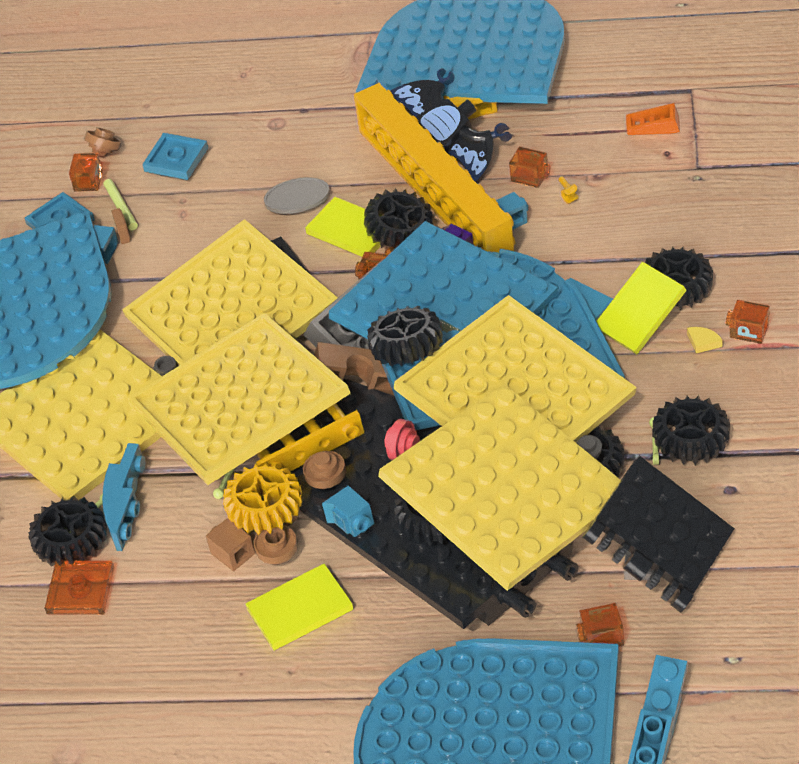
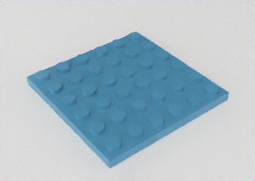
[329,221,558,365]

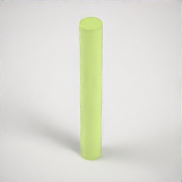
[103,179,138,231]

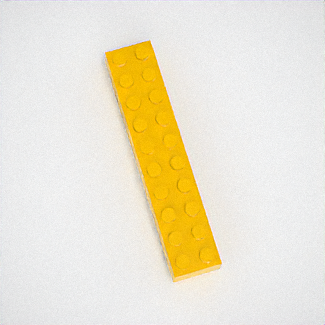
[353,83,516,252]

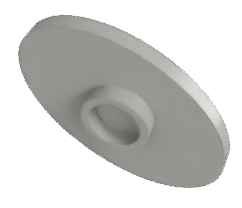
[264,177,330,214]

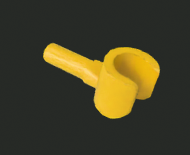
[559,176,579,204]

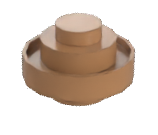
[84,127,121,156]
[303,451,346,489]
[254,525,298,564]

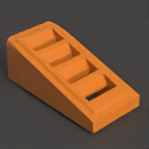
[626,103,680,135]

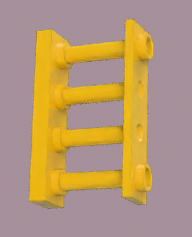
[256,404,364,471]

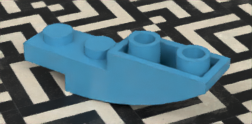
[102,443,146,551]
[628,655,688,764]

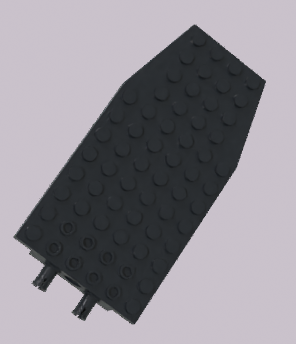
[266,379,578,629]

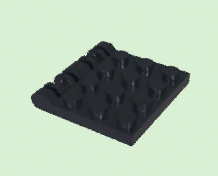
[582,455,735,613]

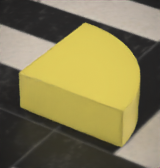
[687,327,722,353]

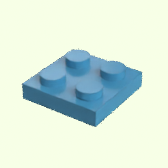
[142,133,208,180]

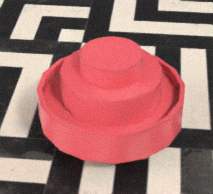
[384,419,420,460]

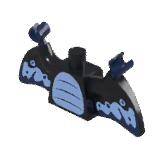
[390,68,512,184]

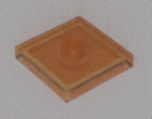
[44,561,114,615]

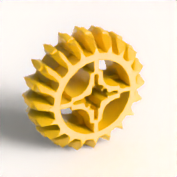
[223,462,302,535]

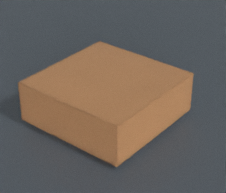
[111,208,131,244]

